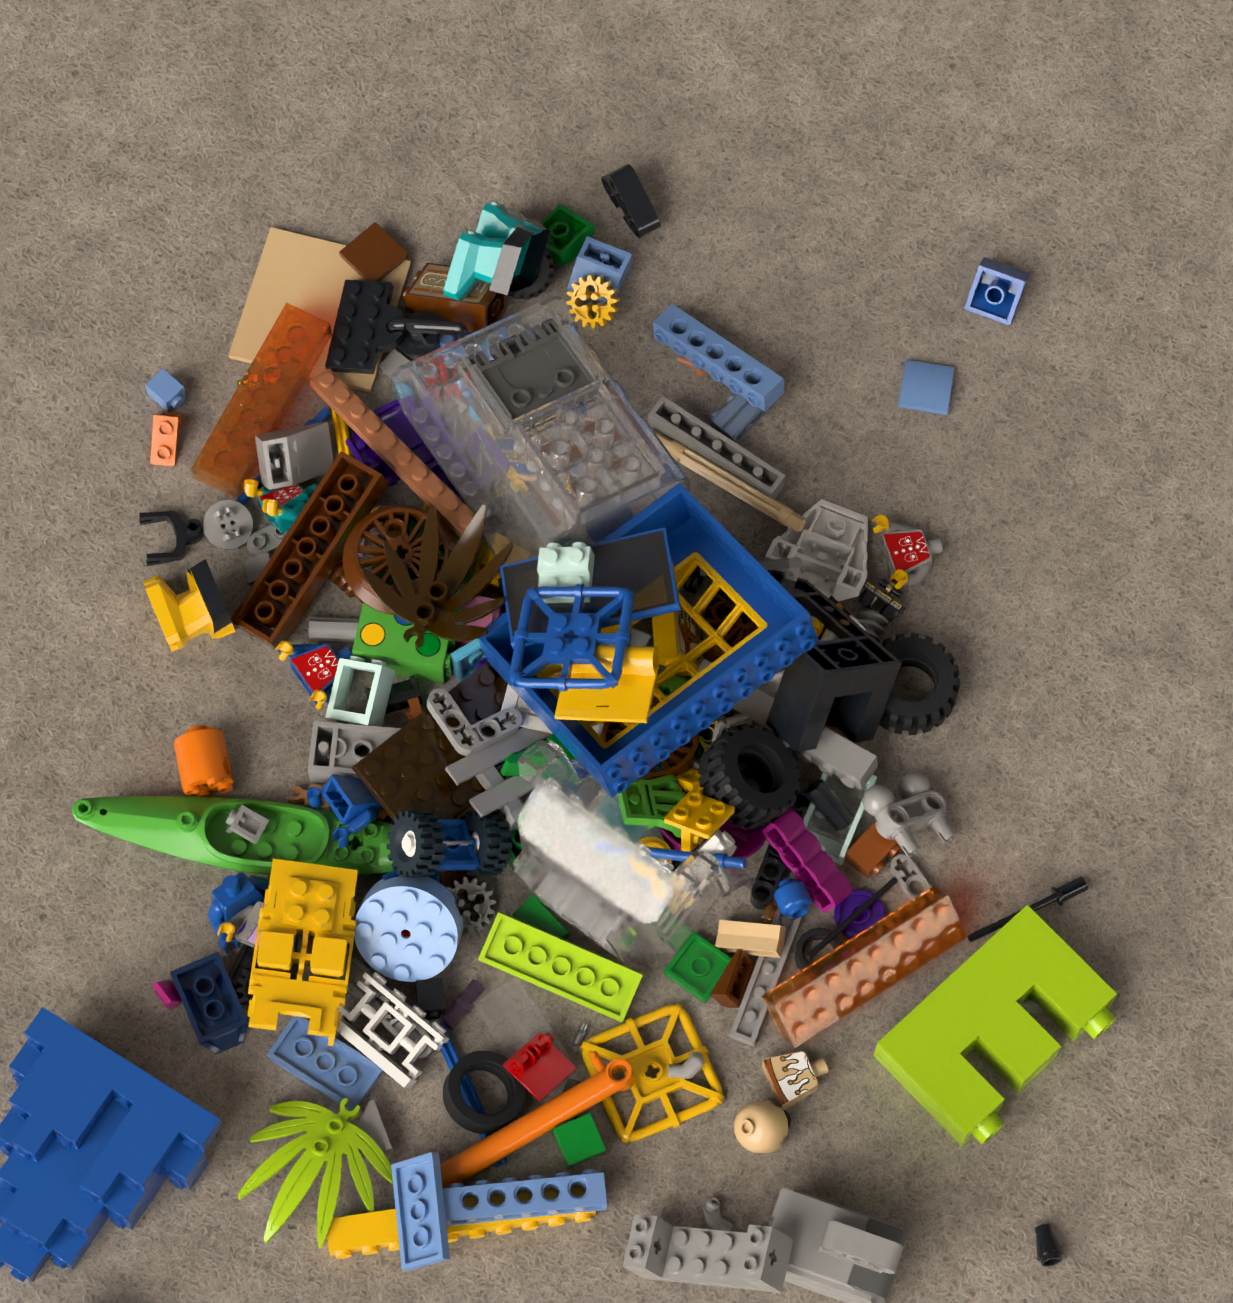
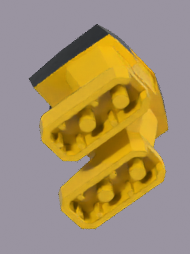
[143,559,236,652]

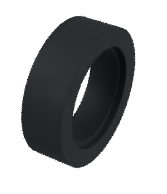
[443,1051,526,1134]

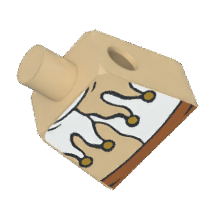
[762,1051,828,1110]

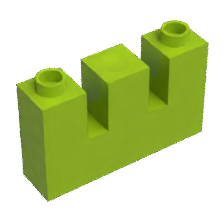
[873,905,1117,1146]

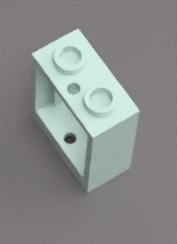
[325,656,395,727]

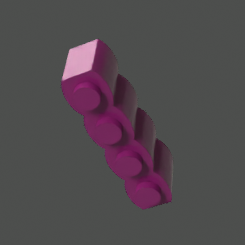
[762,808,853,913]

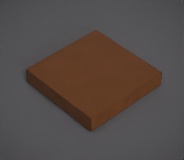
[339,222,409,281]

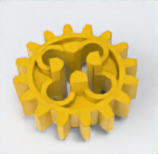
[566,274,620,328]

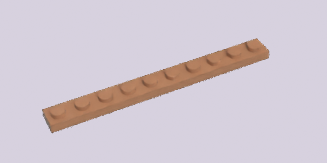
[310,368,485,538]

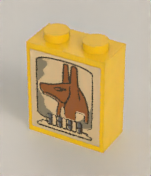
[652,600,703,676]

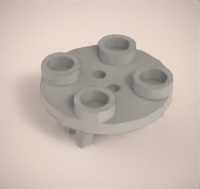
[203,500,253,550]

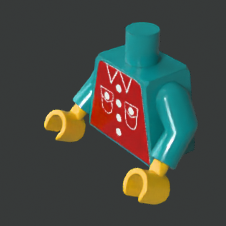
[243,479,317,533]

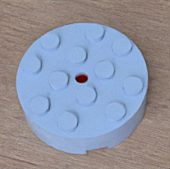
[354,875,463,982]

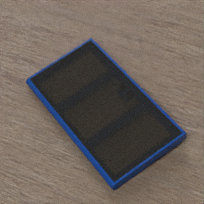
[500,527,681,649]

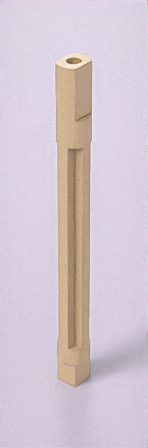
[644,429,807,532]

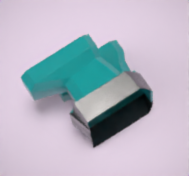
[443,201,550,300]

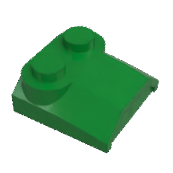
[541,203,595,265]

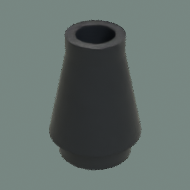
[1035,1224,1063,1267]

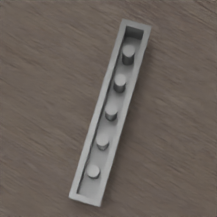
[648,396,786,499]

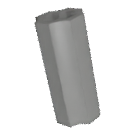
[309,617,359,642]

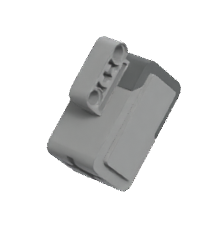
[769,1189,908,1303]

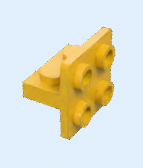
[664,791,735,852]

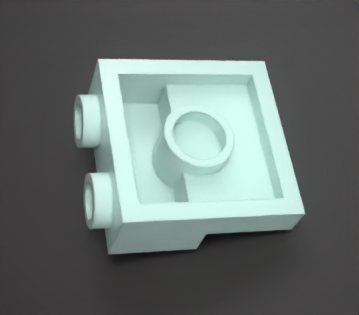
[537,542,595,603]

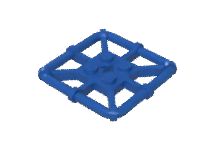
[510,584,634,691]

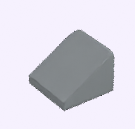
[245,552,270,584]

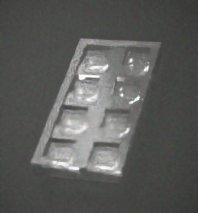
[473,977,573,1092]

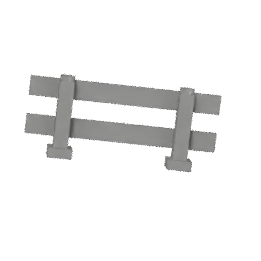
[445,727,621,832]

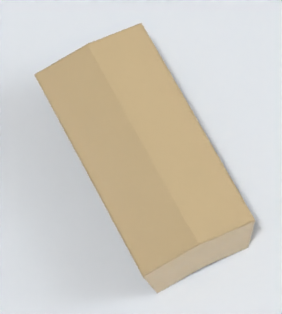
[715,920,786,958]

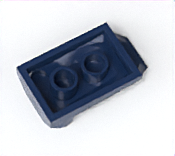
[170,952,249,1055]

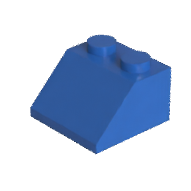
[964,257,1030,326]

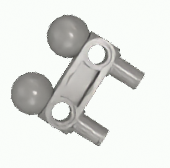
[862,772,957,858]

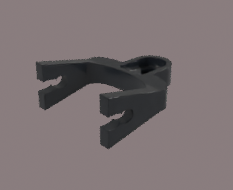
[139,511,203,566]

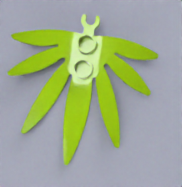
[238,1098,393,1248]

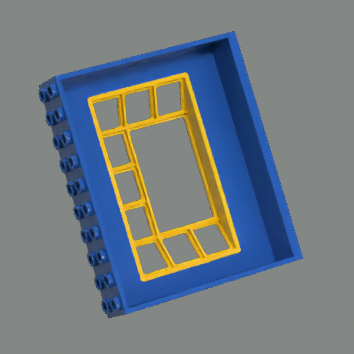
[477,483,818,798]

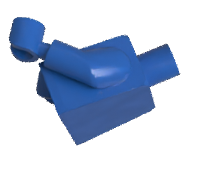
[307,774,384,848]
[208,872,269,953]

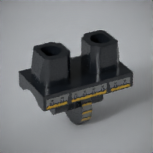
[859,578,907,623]

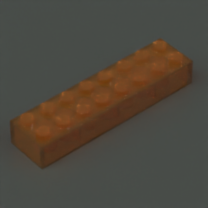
[191,303,332,499]
[762,886,968,1048]

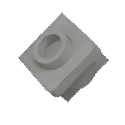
[225,805,269,844]

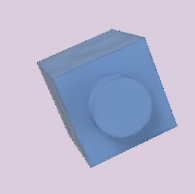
[145,369,186,412]

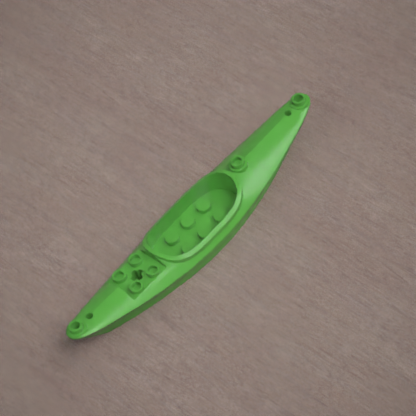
[72,796,397,876]

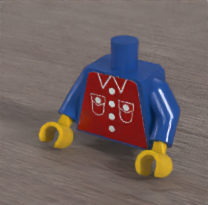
[275,641,353,710]

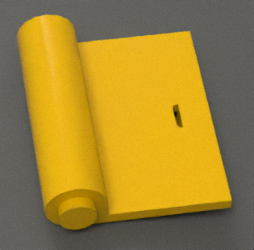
[554,645,660,723]

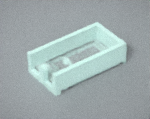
[803,773,877,865]

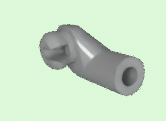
[667,1052,704,1079]
[703,1197,734,1231]

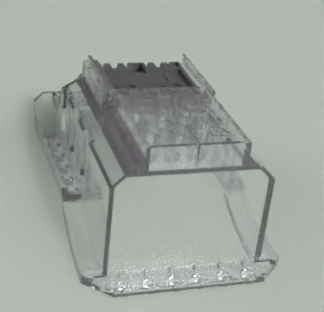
[390,296,690,601]

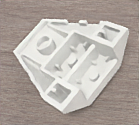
[764,499,868,601]

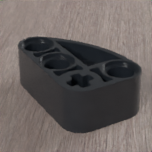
[601,164,661,238]

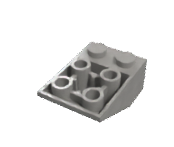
[255,422,333,490]

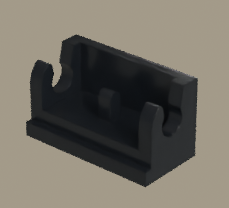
[365,675,422,714]

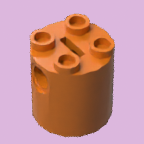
[173,725,234,797]

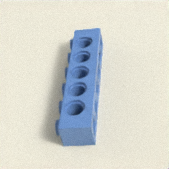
[653,304,785,412]
[443,1169,607,1226]

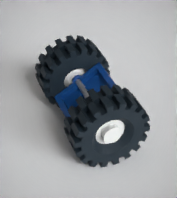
[387,810,512,877]

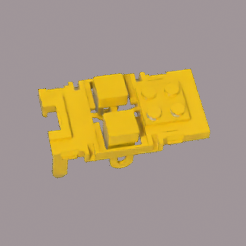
[247,858,358,1046]

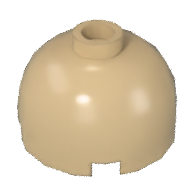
[734,1100,788,1154]

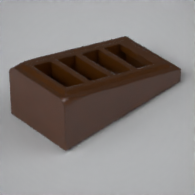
[711,949,756,1008]

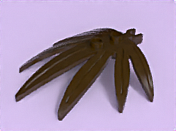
[362,504,513,648]

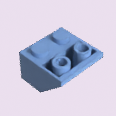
[567,236,632,305]

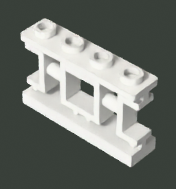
[336,972,449,1089]

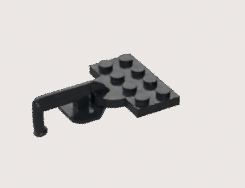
[325,280,475,374]

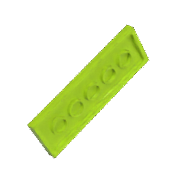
[478,911,644,1022]

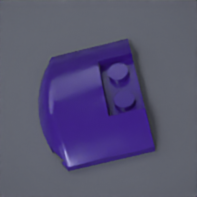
[345,395,461,487]

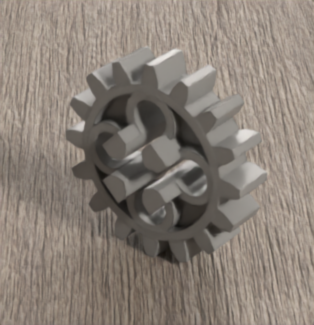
[445,877,496,933]

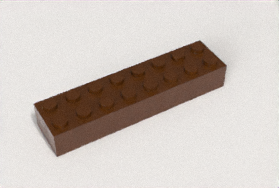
[231,451,389,652]

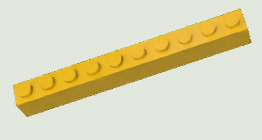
[327,1186,596,1259]

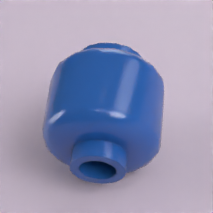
[774,878,812,919]

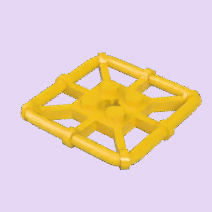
[580,1003,725,1144]

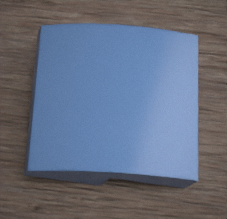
[898,360,954,415]

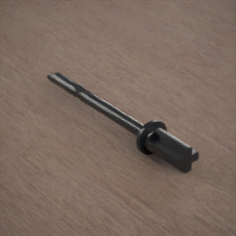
[968,876,1088,942]

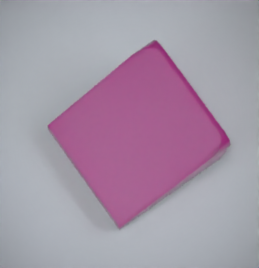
[153,980,182,1010]

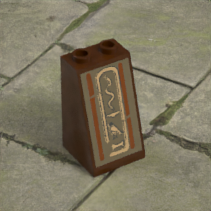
[403,263,506,341]

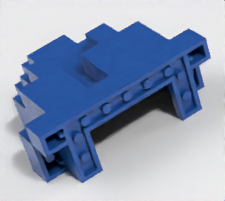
[0,1007,222,1282]

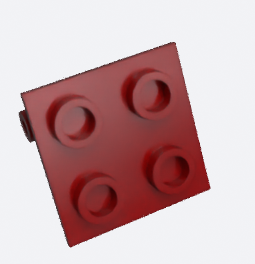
[502,1032,577,1102]

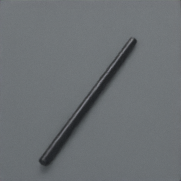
[805,877,898,960]

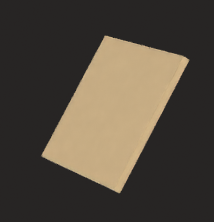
[229,227,411,393]

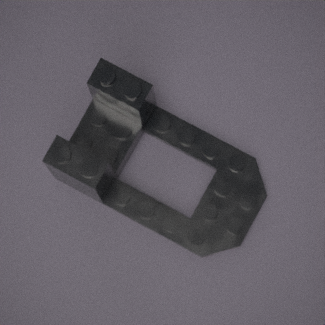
[729,570,902,752]

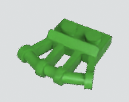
[617,774,687,838]

